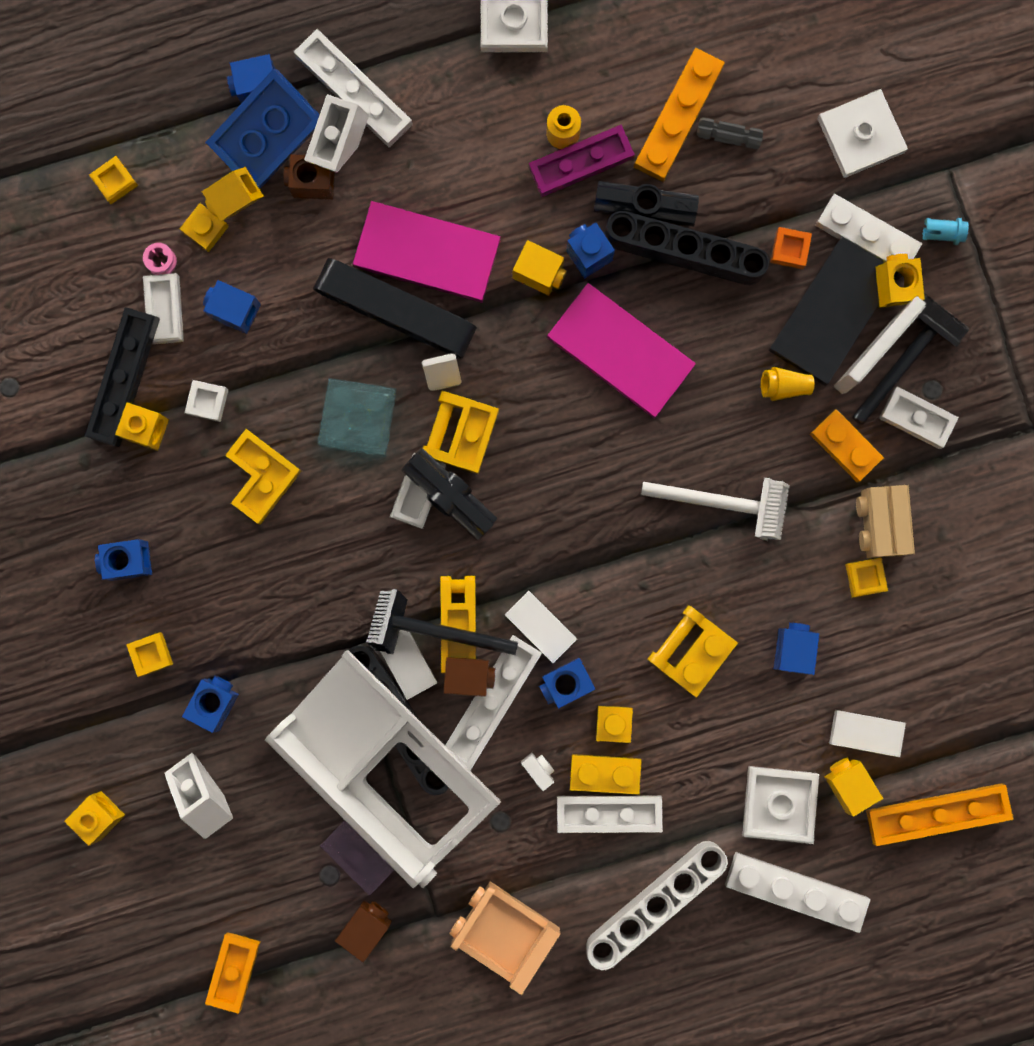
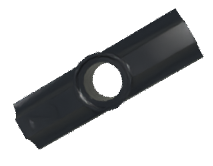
[594,181,699,227]
[401,448,497,540]

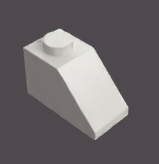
[304,94,369,172]
[164,753,233,839]

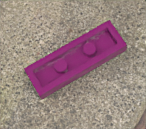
[529,124,635,197]

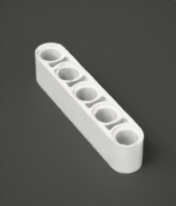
[586,841,728,970]

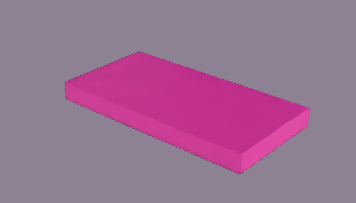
[353,201,501,303]
[547,283,696,419]

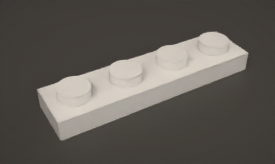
[294,29,413,148]
[445,635,542,771]
[725,852,870,933]

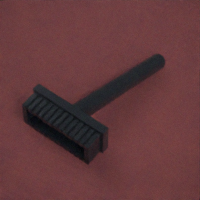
[852,293,969,425]
[366,589,518,655]

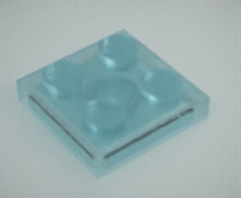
[318,378,397,457]

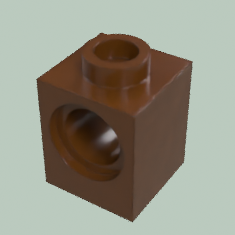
[283,154,335,200]
[443,657,496,696]
[335,900,392,962]

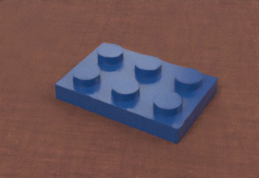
[205,69,320,189]

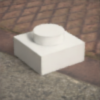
[185,380,228,422]
[521,752,554,791]

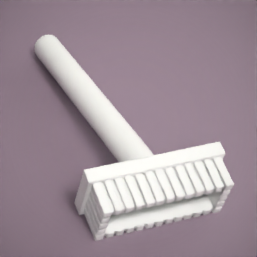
[641,478,790,540]

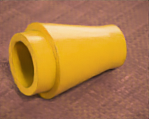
[761,367,814,401]

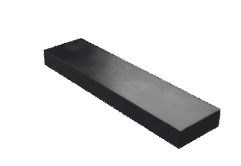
[85,307,160,447]

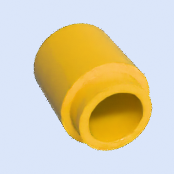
[546,105,581,149]

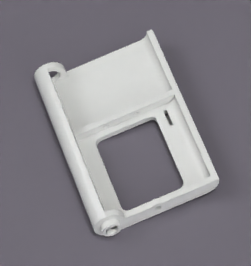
[265,650,501,888]

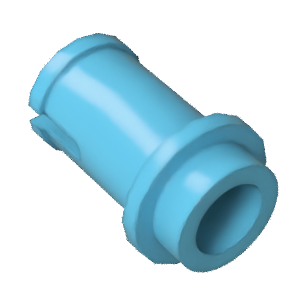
[923,218,969,245]

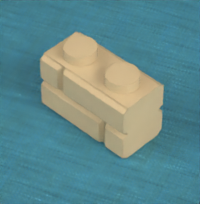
[856,485,915,558]

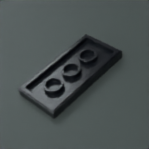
[768,237,899,386]

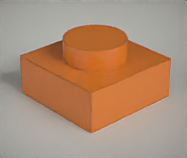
[770,227,812,269]

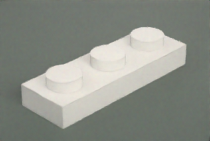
[815,194,922,275]
[557,796,662,833]

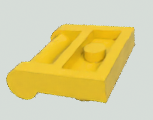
[423,391,499,474]
[647,605,738,698]

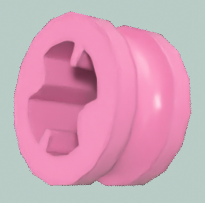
[143,243,177,275]

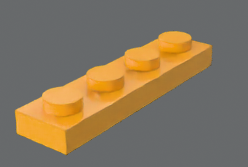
[634,47,725,182]
[866,784,1014,846]

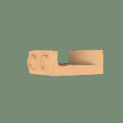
[449,882,560,995]

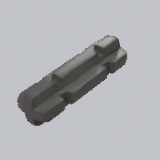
[697,117,763,149]

